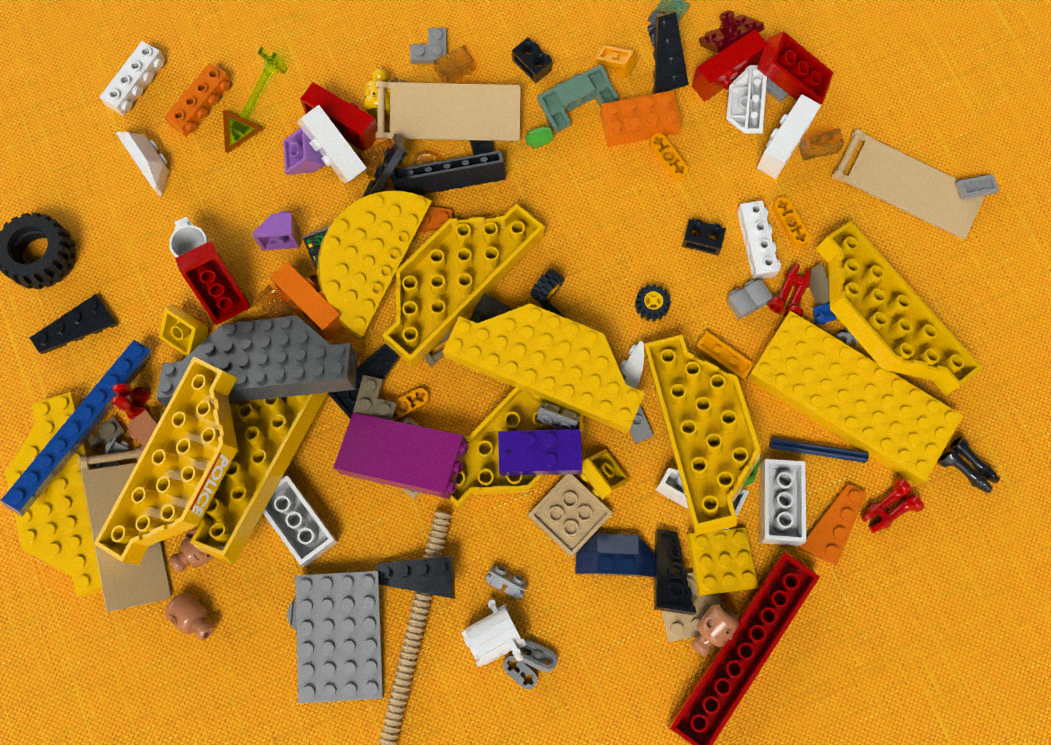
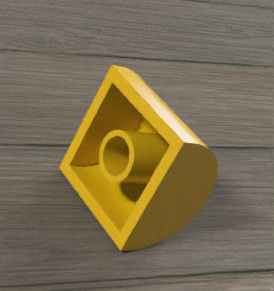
[159,305,208,356]
[580,449,630,500]

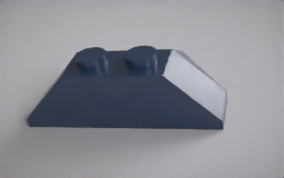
[575,533,655,578]

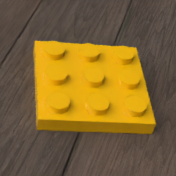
[686,528,758,597]

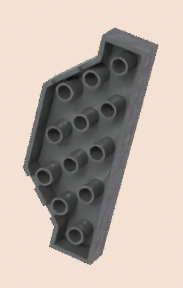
[156,315,358,407]

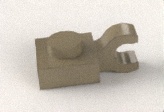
[87,417,126,449]

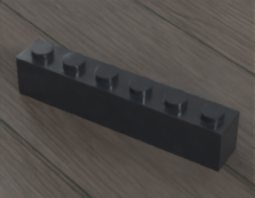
[392,151,506,195]

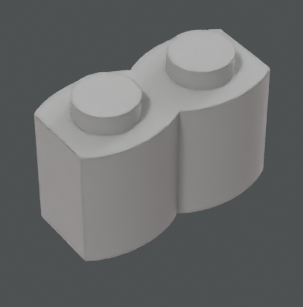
[726,279,773,320]

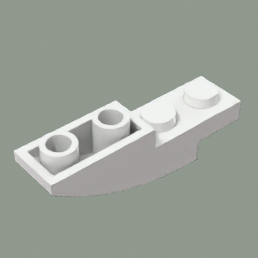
[619,341,644,389]

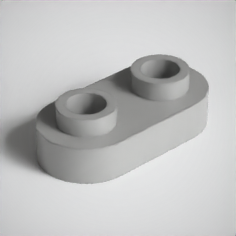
[520,640,558,673]

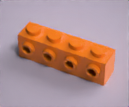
[164,63,231,137]

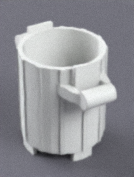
[169,217,210,257]
[461,600,526,667]

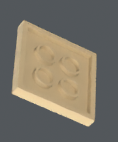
[528,474,613,558]
[661,572,723,642]

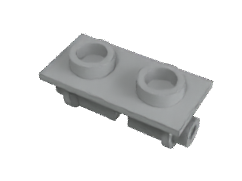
[536,402,580,430]
[94,437,129,469]
[485,565,529,599]

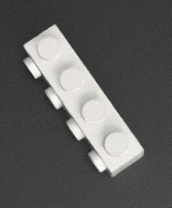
[99,41,165,116]
[737,200,781,280]

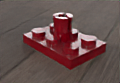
[699,11,764,54]

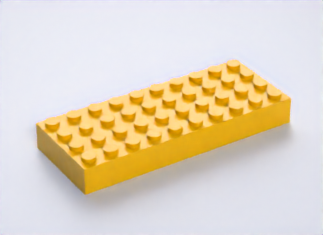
[746,311,963,485]

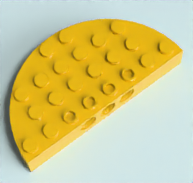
[317,191,432,337]

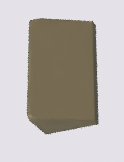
[809,264,830,307]

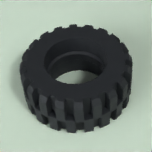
[0,213,76,289]

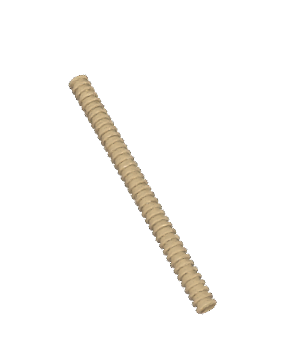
[378,511,452,745]

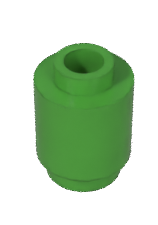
[525,126,553,149]

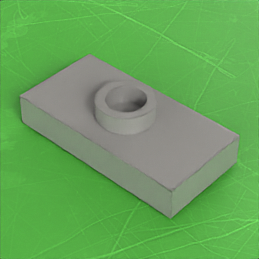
[956,174,999,200]
[629,406,654,444]

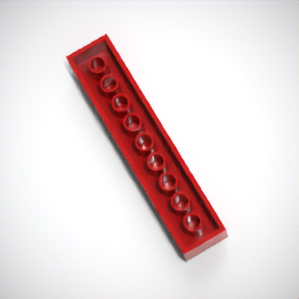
[667,552,820,745]

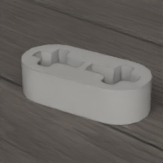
[503,656,537,689]

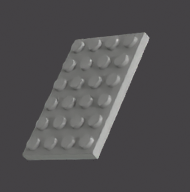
[295,571,383,703]

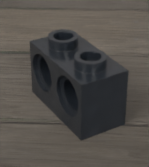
[512,38,552,84]
[681,219,726,256]

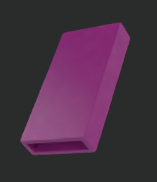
[333,413,469,499]

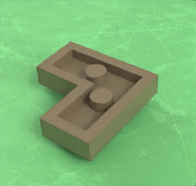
[353,375,397,421]

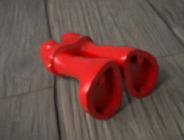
[767,264,811,317]
[112,383,150,420]
[861,478,925,533]

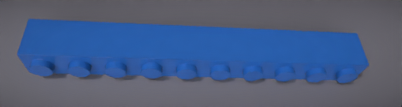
[1,340,151,517]

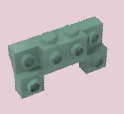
[537,64,619,134]

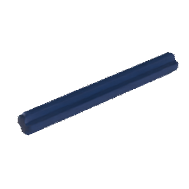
[769,437,869,463]

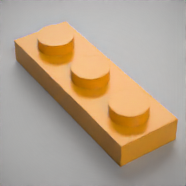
[695,331,755,381]

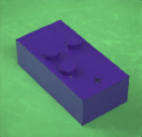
[498,429,582,476]

